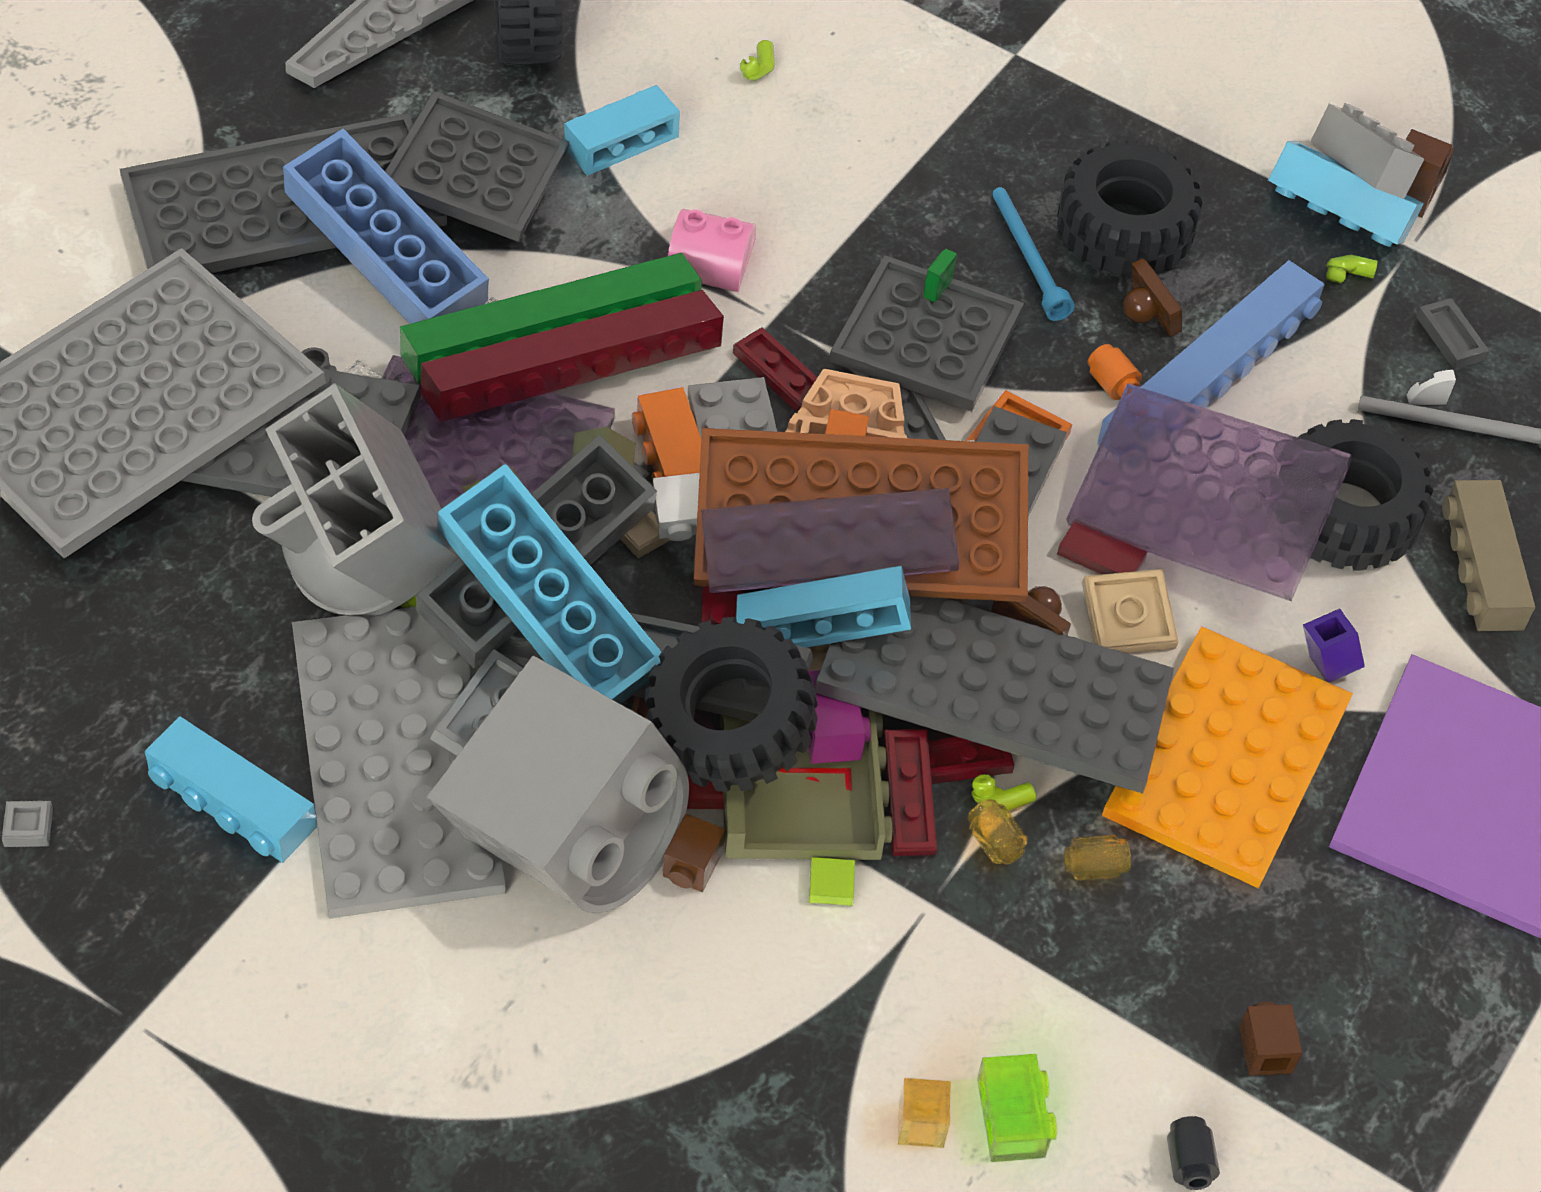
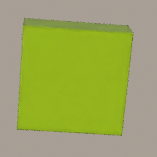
[809,857,855,906]

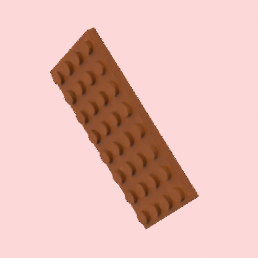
[694,428,1029,602]

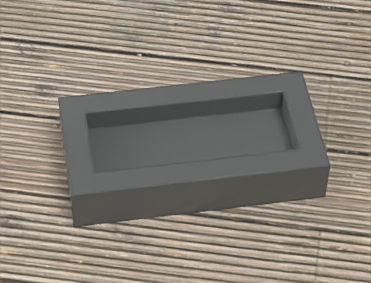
[1416,298,1489,370]

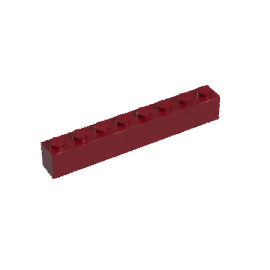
[421,290,724,422]

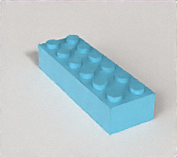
[437,464,662,704]

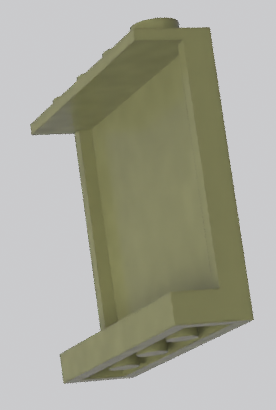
[719,708,892,860]

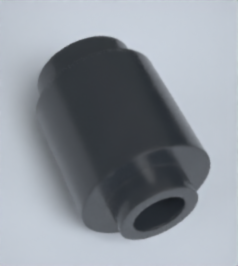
[1167,1116,1220,1190]

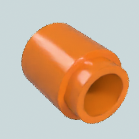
[1087,344,1142,400]

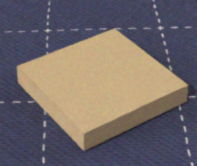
[1082,569,1179,653]

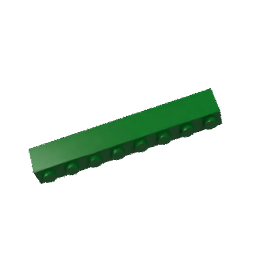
[400,253,702,385]

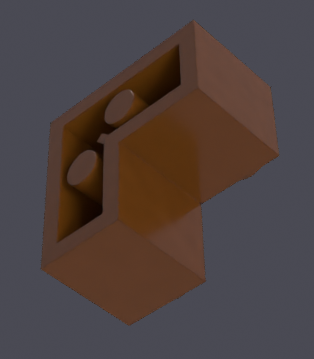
[1406,129,1455,218]

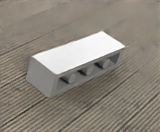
[1310,103,1424,199]

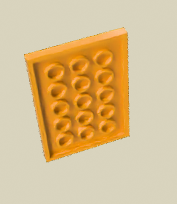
[1102,626,1353,889]

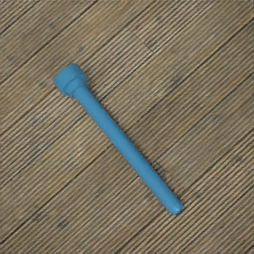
[993,187,1075,321]

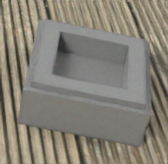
[2,801,53,847]

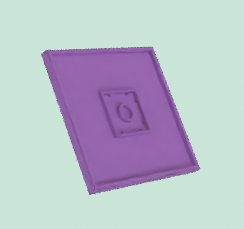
[1329,654,1541,939]

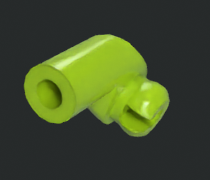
[740,40,775,81]
[1326,255,1378,283]
[972,775,1036,813]

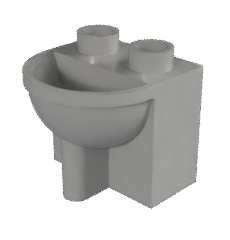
[252,383,459,617]
[427,656,689,913]

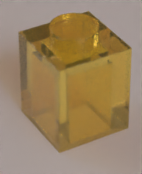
[898,1078,951,1148]

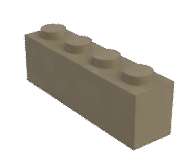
[1442,480,1535,631]

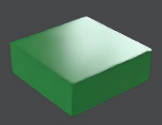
[923,249,957,302]

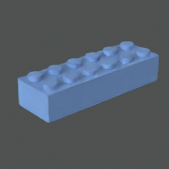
[283,129,489,324]

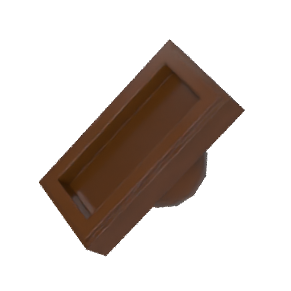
[1123,258,1182,337]
[991,586,1071,635]

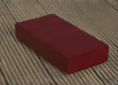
[1057,519,1148,575]

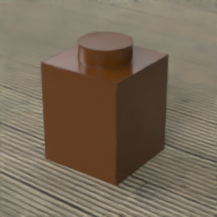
[663,813,726,892]
[1239,1001,1302,1076]

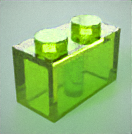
[977,1054,1057,1162]

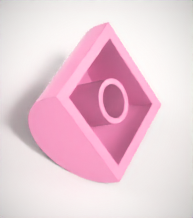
[668,209,756,292]

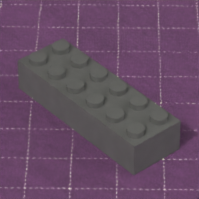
[416,434,657,669]

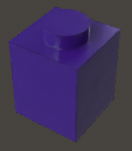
[1303,608,1365,683]

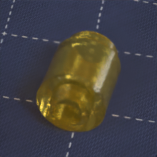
[967,799,1028,865]
[1064,835,1131,881]

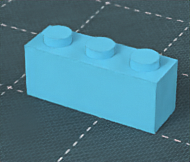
[564,85,680,176]

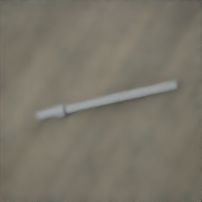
[1358,396,1541,448]

